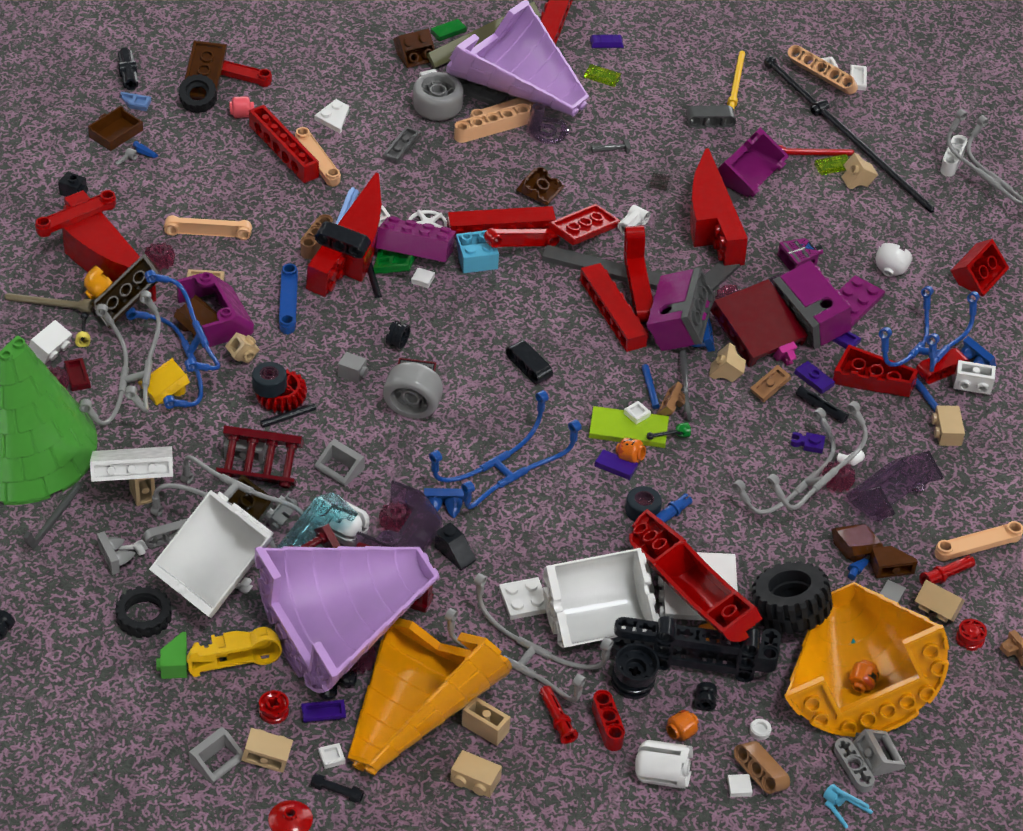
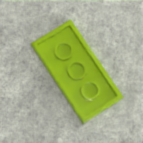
[589,406,669,448]

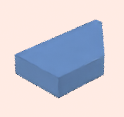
[120,92,151,111]

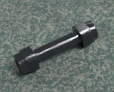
[310,773,364,803]

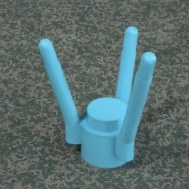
[823,784,873,828]

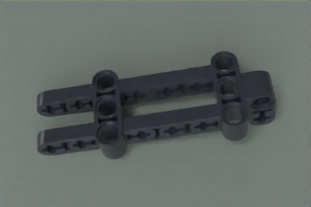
[611,616,781,683]

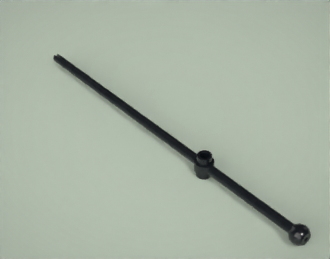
[764,56,935,213]

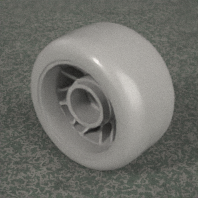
[413,72,464,121]
[383,362,443,419]

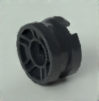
[386,320,411,349]

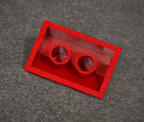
[951,239,1009,296]

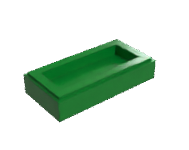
[430,19,467,42]

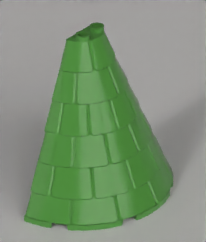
[0,336,98,505]

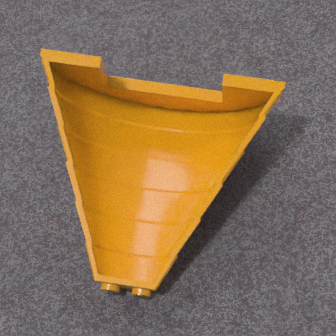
[784,582,949,737]
[347,618,512,776]

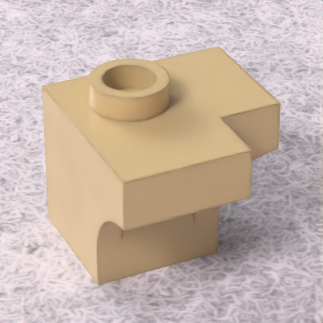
[841,153,878,189]
[709,342,746,382]

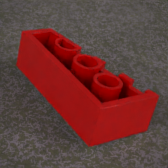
[833,344,918,397]

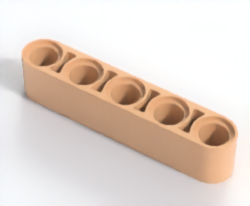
[788,45,858,95]
[454,103,531,143]

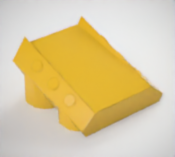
[138,358,190,406]

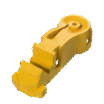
[186,627,282,677]

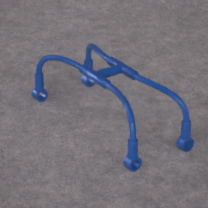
[125,270,221,409]
[879,286,980,372]
[429,390,582,510]

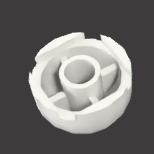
[875,243,913,277]

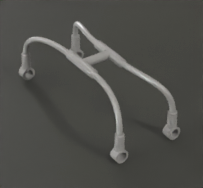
[947,109,1023,206]
[79,290,161,426]
[732,401,868,515]
[150,455,310,548]
[445,573,614,702]

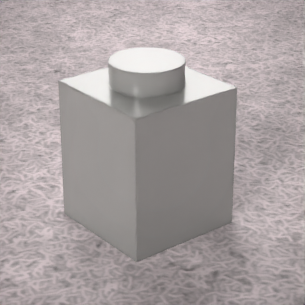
[338,352,368,383]

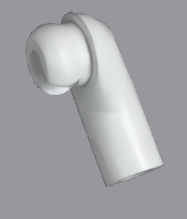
[836,451,865,466]

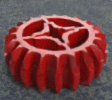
[255,369,307,414]

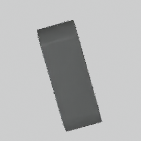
[686,105,736,128]

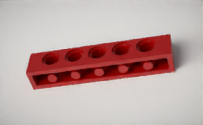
[249,105,319,183]

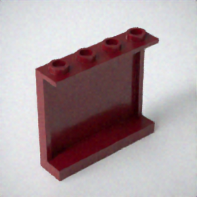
[710,279,808,367]

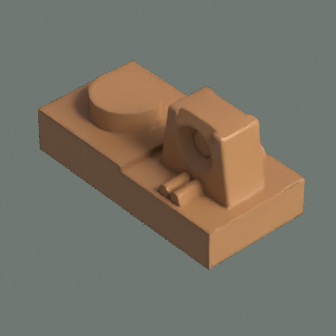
[750,365,791,403]
[656,381,685,416]
[1000,630,1023,667]

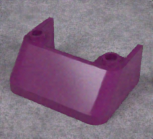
[177,272,254,349]

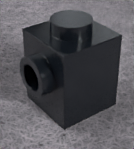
[58,171,88,197]

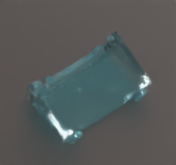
[277,492,358,548]

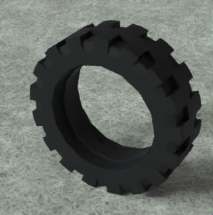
[115,586,172,638]

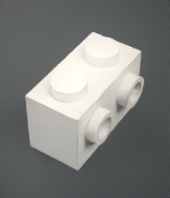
[29,320,72,364]
[953,360,996,395]

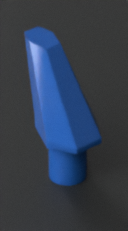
[133,141,158,158]
[847,558,870,580]

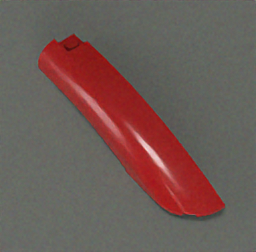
[629,509,763,642]

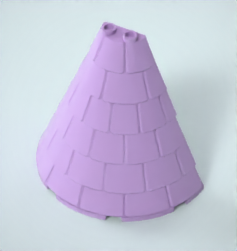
[446,0,589,117]
[255,546,439,693]

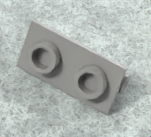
[263,491,297,531]

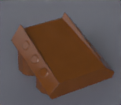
[516,167,565,205]
[174,295,218,338]
[831,523,883,562]

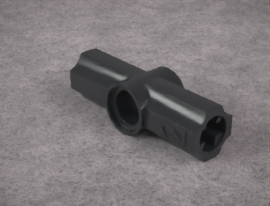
[118,48,138,90]

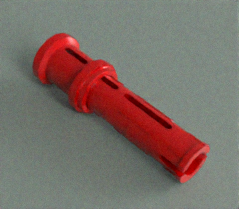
[919,555,975,586]
[539,686,578,744]

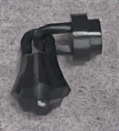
[320,670,357,700]

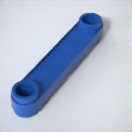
[279,263,298,334]

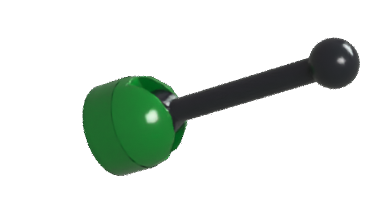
[646,422,691,440]

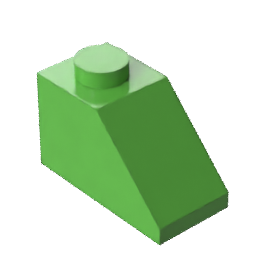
[156,632,187,679]

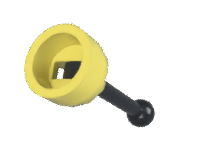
[75,312,91,347]

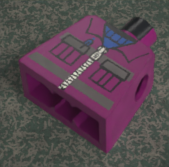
[777,238,823,271]

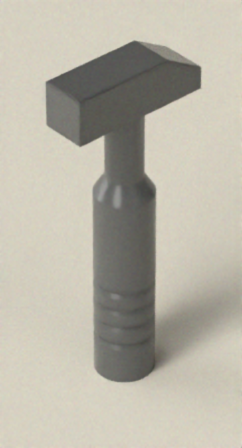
[591,139,631,153]

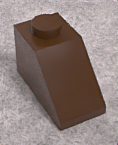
[869,546,918,579]

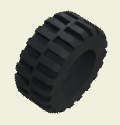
[751,561,833,634]

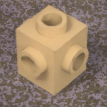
[225,332,260,363]

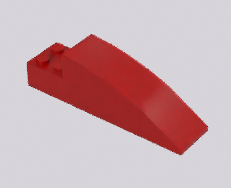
[690,148,748,266]
[306,172,382,297]
[62,190,156,302]

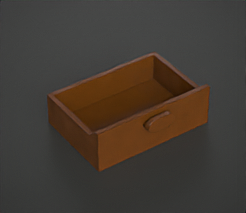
[88,106,143,151]

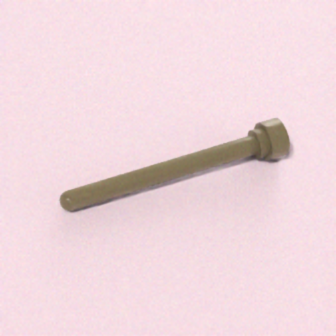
[4,293,93,314]

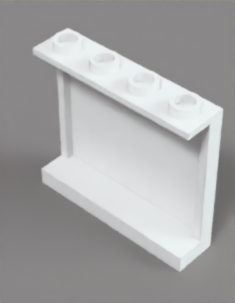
[90,446,173,482]
[658,552,738,620]

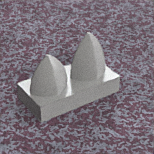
[97,531,136,575]

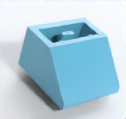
[456,230,499,273]

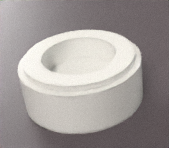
[749,719,772,740]

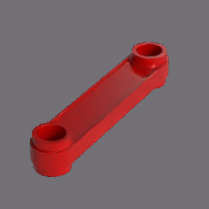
[221,60,272,87]
[35,190,116,237]
[484,228,560,248]

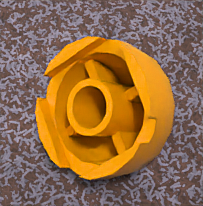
[84,265,113,300]

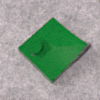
[374,249,418,274]

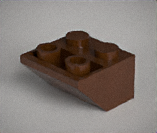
[393,28,435,68]

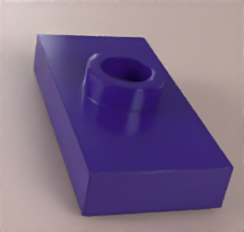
[794,361,835,394]

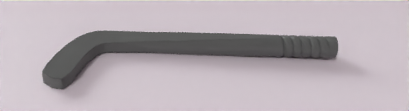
[679,350,691,420]
[24,483,82,548]

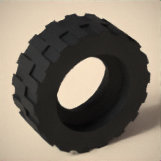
[179,74,217,113]

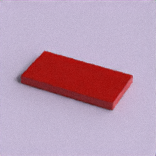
[548,204,620,246]

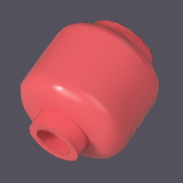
[229,96,254,119]

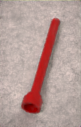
[779,145,855,156]

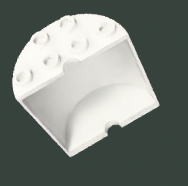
[149,490,274,618]
[543,548,660,648]

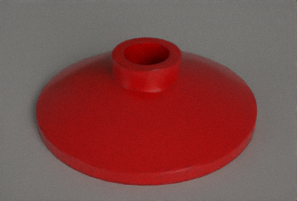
[268,800,313,831]

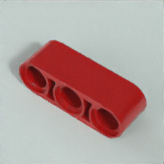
[916,348,970,384]
[592,690,625,751]

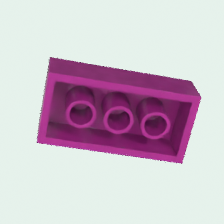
[376,216,456,262]

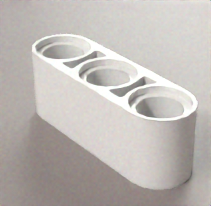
[940,135,967,177]

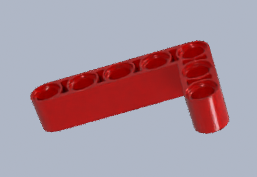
[624,225,653,322]

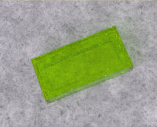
[584,64,621,87]
[814,154,849,175]

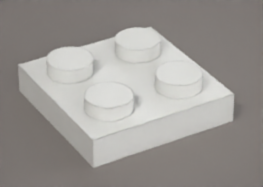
[499,577,546,620]

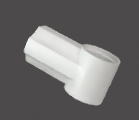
[618,205,650,234]

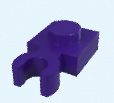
[791,432,825,454]

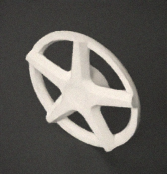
[408,210,447,228]

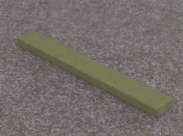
[426,1,541,69]

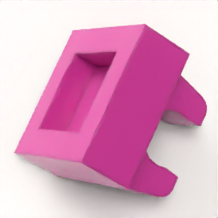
[773,341,798,366]

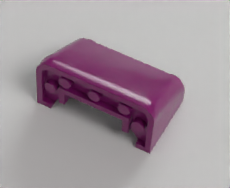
[718,127,789,197]

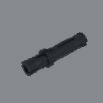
[796,385,849,423]

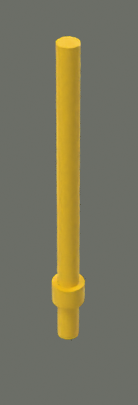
[727,51,745,109]

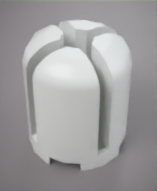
[311,493,370,547]
[635,740,693,789]

